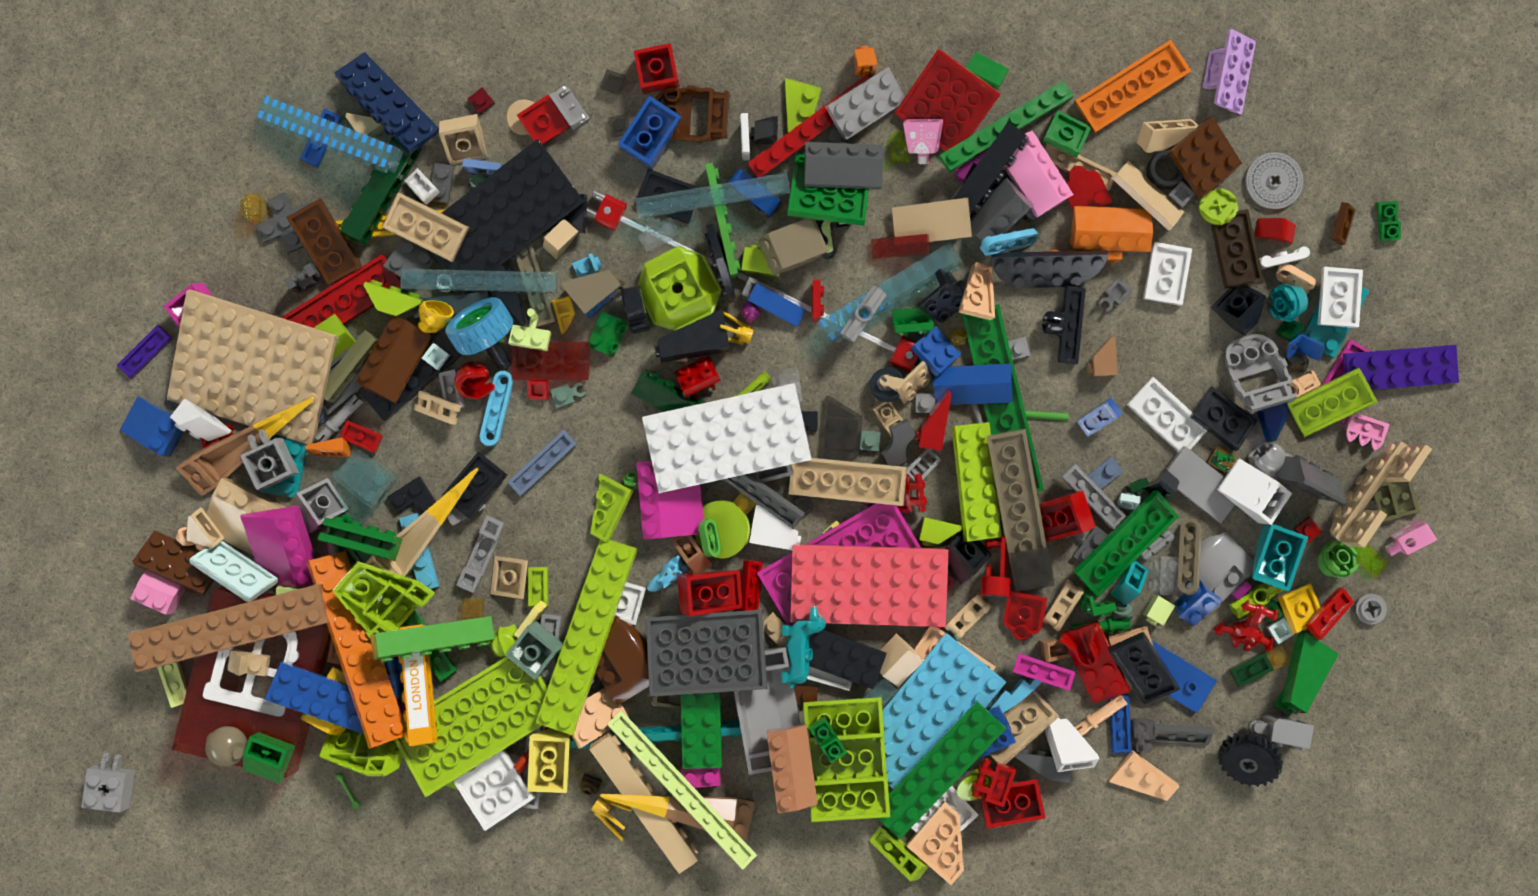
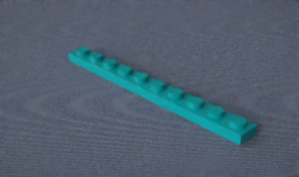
[570,720,742,749]

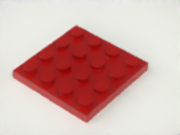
[894,48,1002,151]

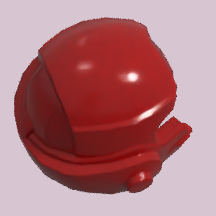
[454,361,495,399]

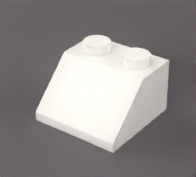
[170,398,232,441]

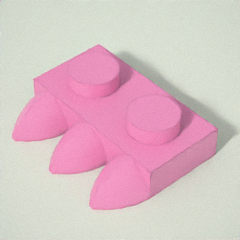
[1344,413,1389,451]

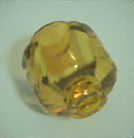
[240,193,267,223]

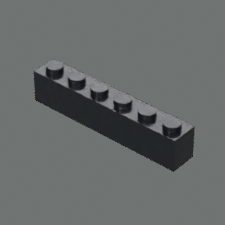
[952,122,1029,219]

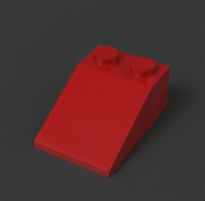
[1039,490,1096,542]
[677,570,743,616]

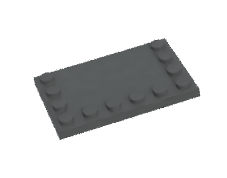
[646,610,767,697]

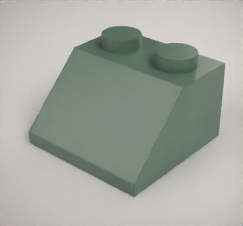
[505,621,563,680]

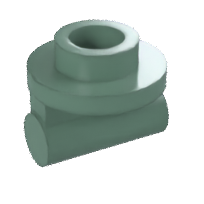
[1112,602,1133,620]

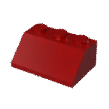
[980,779,1046,829]

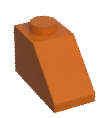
[853,46,877,77]

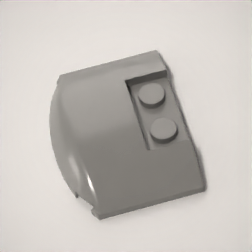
[1171,532,1254,618]

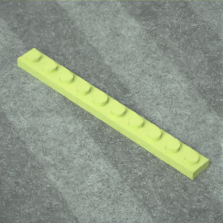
[607,710,757,870]

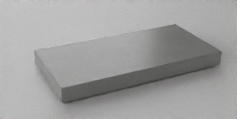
[1166,446,1235,523]

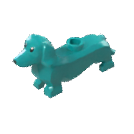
[782,606,826,689]

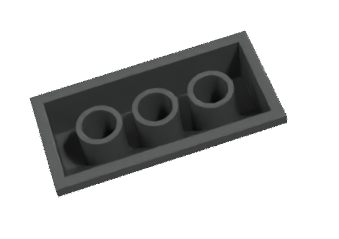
[804,142,883,189]

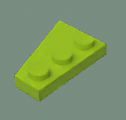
[785,78,821,133]

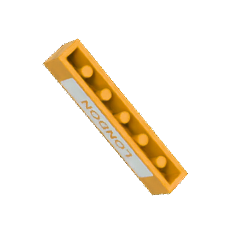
[399,624,438,746]

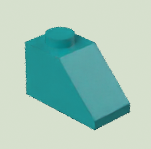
[1111,560,1149,606]

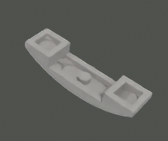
[456,515,505,593]

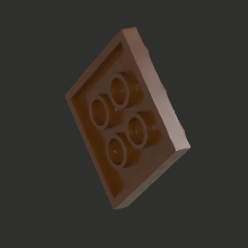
[1168,116,1242,198]

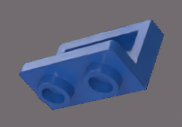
[1173,580,1222,626]

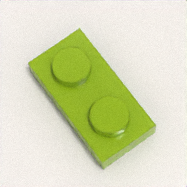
[528,567,549,606]

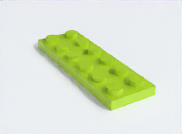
[952,422,1002,542]

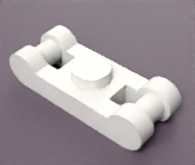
[1259,247,1310,270]

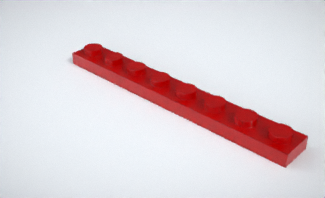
[747,74,869,180]

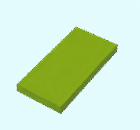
[1286,367,1378,438]

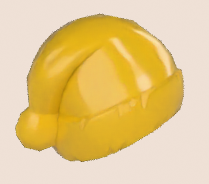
[418,300,454,333]

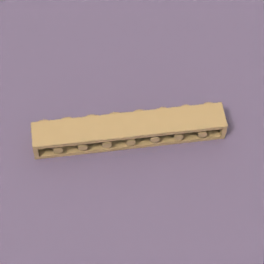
[589,731,699,874]

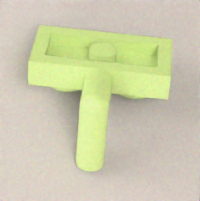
[508,309,551,351]

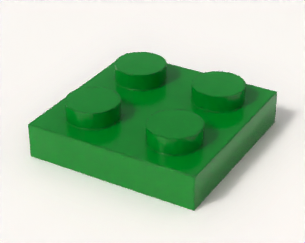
[1042,110,1091,158]

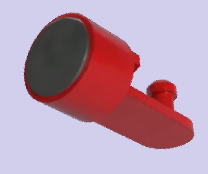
[980,535,1011,599]

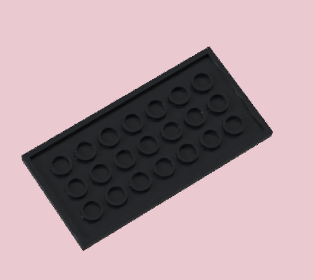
[431,139,585,294]

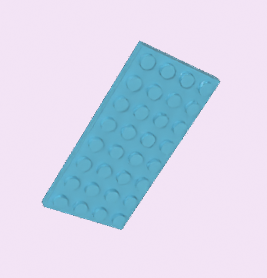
[882,632,1006,788]

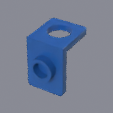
[1286,334,1324,361]

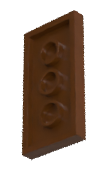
[286,198,362,285]
[132,530,214,596]

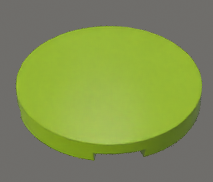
[695,500,750,558]

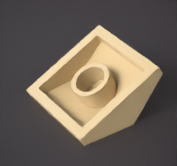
[490,556,528,599]
[880,633,924,687]

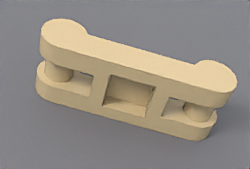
[414,391,461,425]
[1043,579,1084,631]
[944,592,992,640]

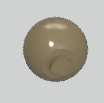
[205,726,247,767]

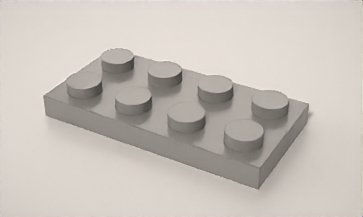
[825,67,905,140]

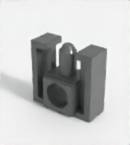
[284,263,323,293]

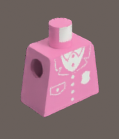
[903,119,943,164]
[1385,520,1437,556]

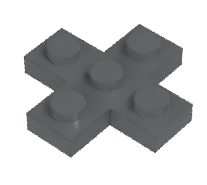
[256,193,310,253]

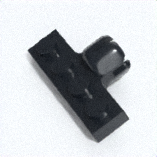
[1042,286,1086,365]

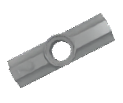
[840,285,887,343]

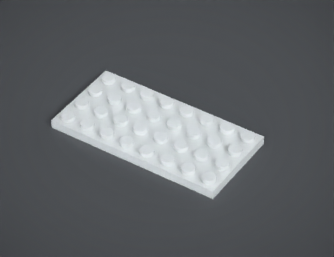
[642,383,812,493]

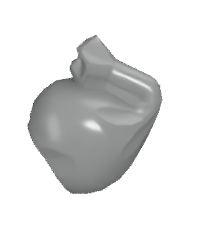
[1248,442,1293,480]

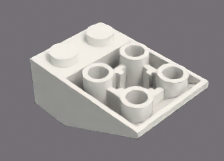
[1217,458,1292,525]

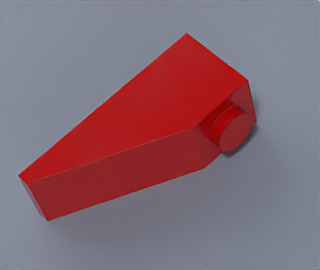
[915,390,952,451]

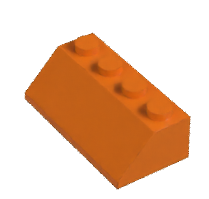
[1070,206,1153,252]

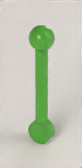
[336,773,360,809]

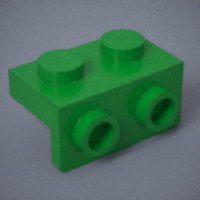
[892,307,934,335]
[586,312,628,357]
[1080,594,1117,617]

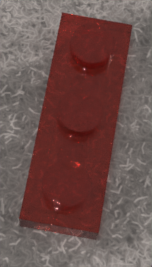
[871,234,930,259]

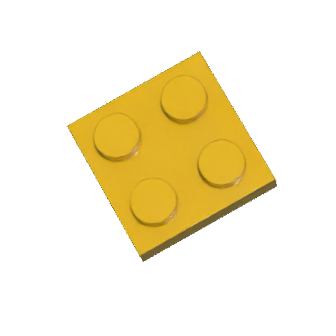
[1278,583,1321,634]

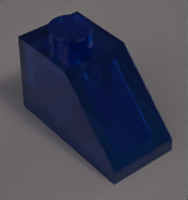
[1257,403,1289,442]

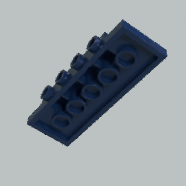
[334,52,439,154]

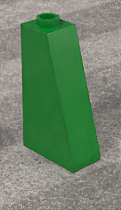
[1281,632,1339,714]

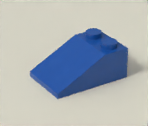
[618,96,682,169]
[120,396,184,456]

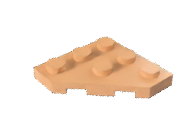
[906,801,964,885]

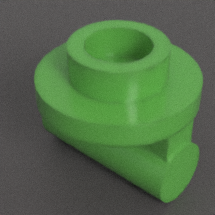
[623,472,639,490]

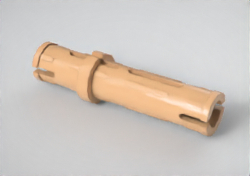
[1074,695,1128,736]

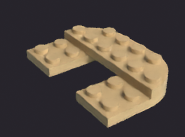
[1330,441,1432,548]

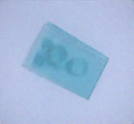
[331,444,400,509]

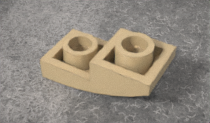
[871,401,903,437]

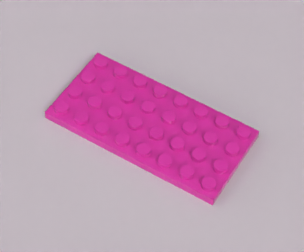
[757,503,921,626]

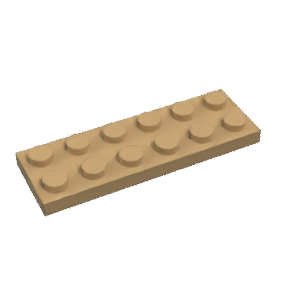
[789,458,907,506]

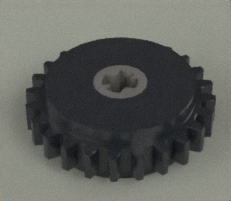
[1217,732,1283,787]

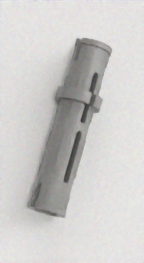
[315,394,364,442]

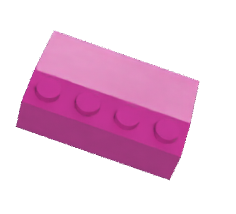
[637,461,704,539]
[240,505,316,587]

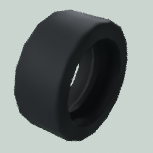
[1146,150,1184,189]

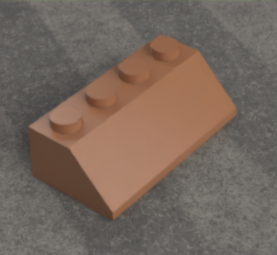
[767,724,818,813]

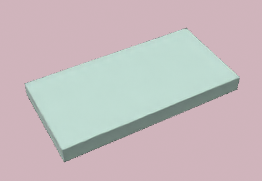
[190,541,278,602]

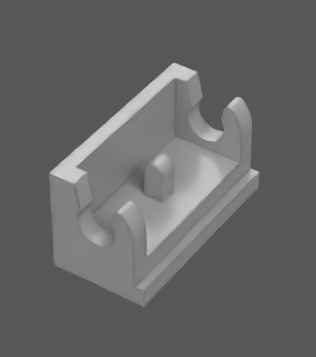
[549,86,590,130]

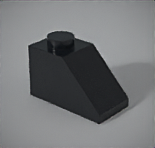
[751,116,778,145]

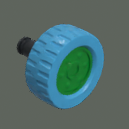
[446,297,513,370]

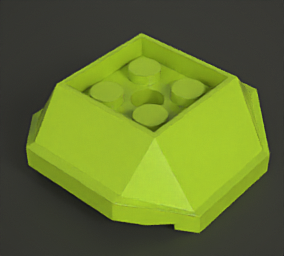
[638,246,722,331]

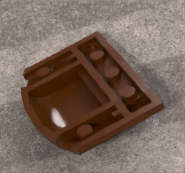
[596,615,649,706]

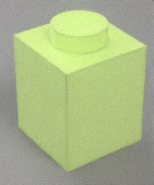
[1142,595,1175,626]

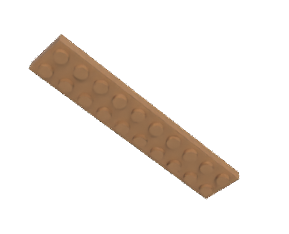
[128,584,329,672]

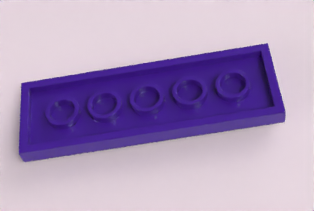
[1343,345,1459,390]

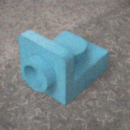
[572,253,602,278]

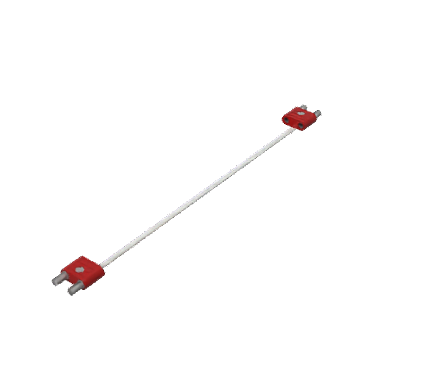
[586,191,918,373]

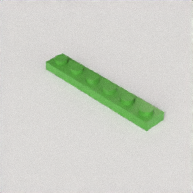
[705,162,741,279]

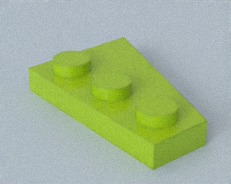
[590,474,634,542]

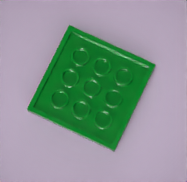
[787,154,869,226]

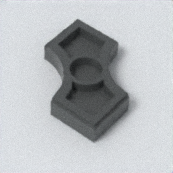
[881,418,916,466]

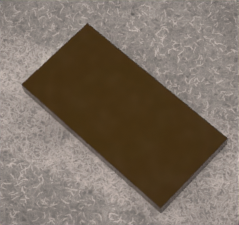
[1211,209,1264,289]

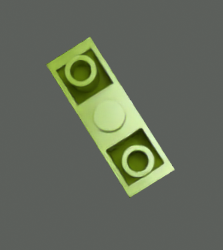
[364,280,424,316]

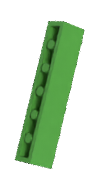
[371,616,495,662]

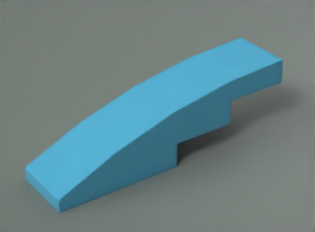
[986,678,1042,713]

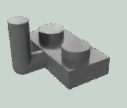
[1072,526,1109,563]

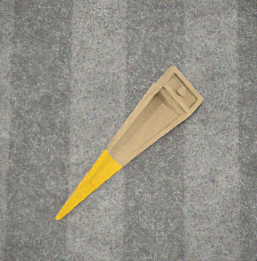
[365,468,478,577]

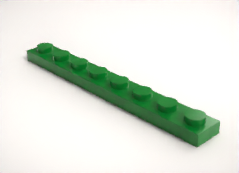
[939,81,1074,173]

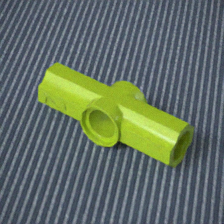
[1229,582,1283,619]

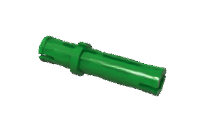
[1071,618,1131,634]

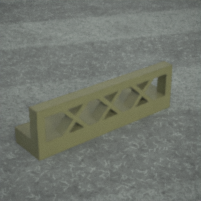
[323,330,378,403]

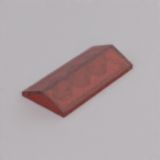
[512,341,590,380]

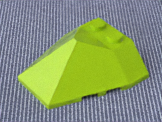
[333,561,435,639]
[319,715,404,776]

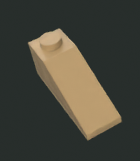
[1137,119,1199,153]

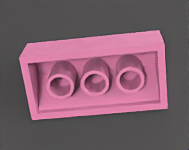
[1006,131,1074,218]

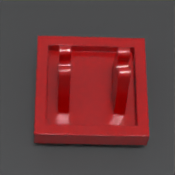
[674,356,721,398]

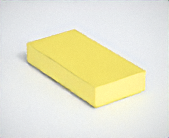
[514,601,547,638]

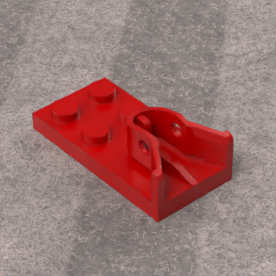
[1059,620,1130,704]

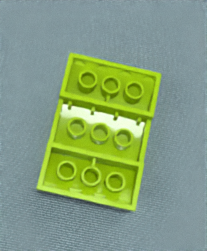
[803,697,890,822]

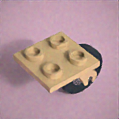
[870,361,931,404]

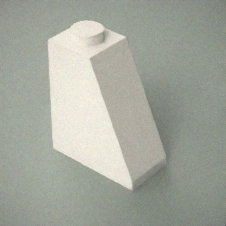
[749,505,801,550]
[1045,718,1099,772]

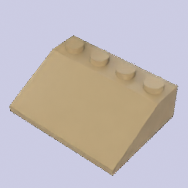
[207,478,285,555]

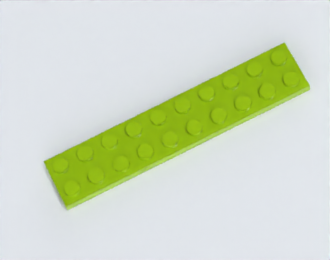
[536,539,638,736]

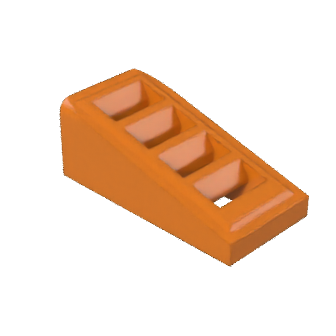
[305,437,351,458]

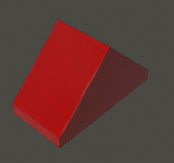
[1255,218,1296,244]

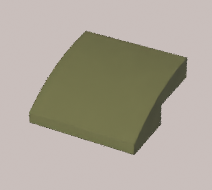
[1374,479,1420,522]

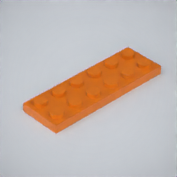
[1074,40,1191,134]

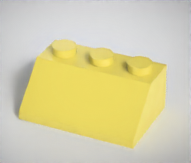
[527,728,571,793]

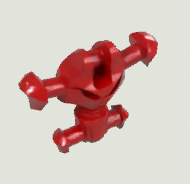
[1213,600,1278,652]

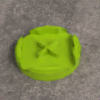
[1199,188,1238,225]

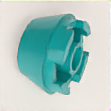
[1268,284,1308,322]

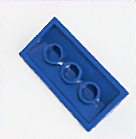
[933,364,1013,405]

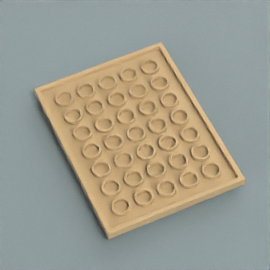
[167,290,337,444]

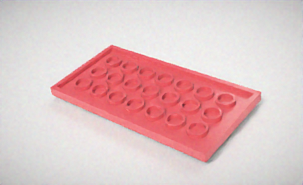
[790,544,948,627]

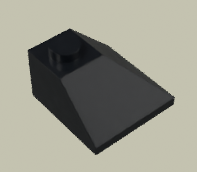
[1211,286,1266,336]
[948,530,992,584]

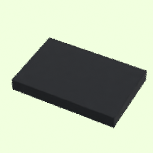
[635,169,702,224]
[1190,386,1258,451]
[441,451,508,520]

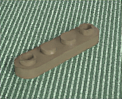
[1178,519,1202,595]

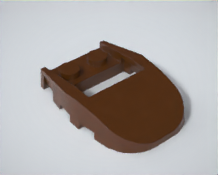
[655,85,730,143]

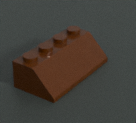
[355,315,433,403]

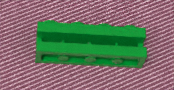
[317,516,403,561]

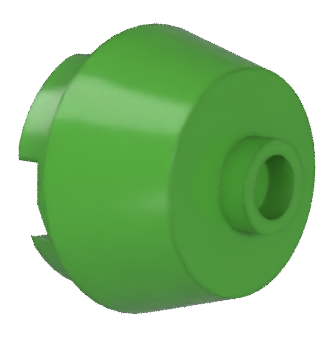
[1317,541,1359,578]

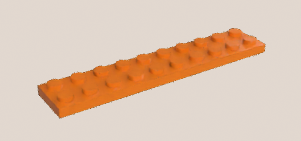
[307,551,407,749]

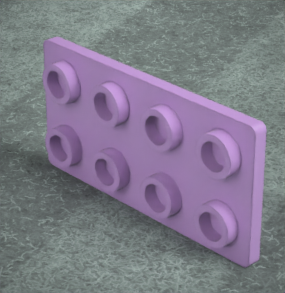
[1202,29,1256,115]

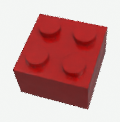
[633,43,680,94]

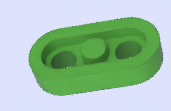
[698,519,721,558]

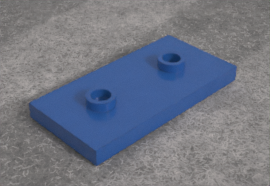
[1152,641,1217,713]

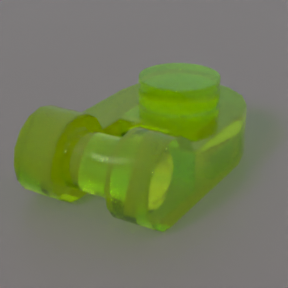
[890,129,910,164]

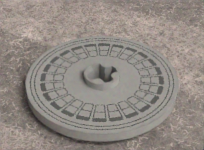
[1245,152,1303,210]

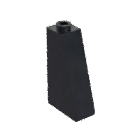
[654,310,730,363]

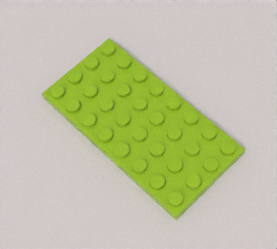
[394,656,548,797]

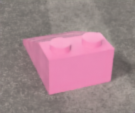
[131,571,186,615]

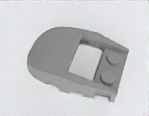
[1226,334,1297,414]

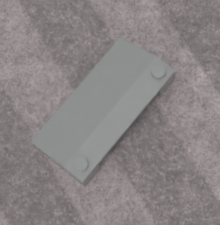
[734,646,801,775]

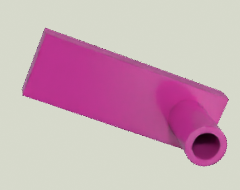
[1013,653,1075,691]

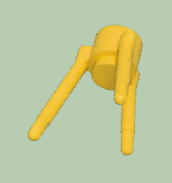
[720,309,754,345]
[591,797,632,841]

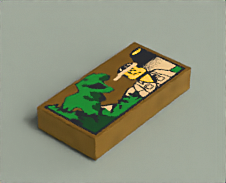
[1206,446,1238,474]

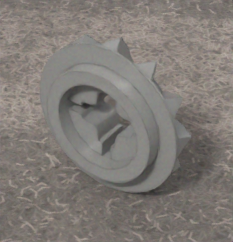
[1355,594,1387,624]

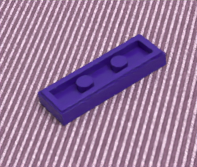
[117,325,173,379]

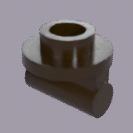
[579,773,602,795]

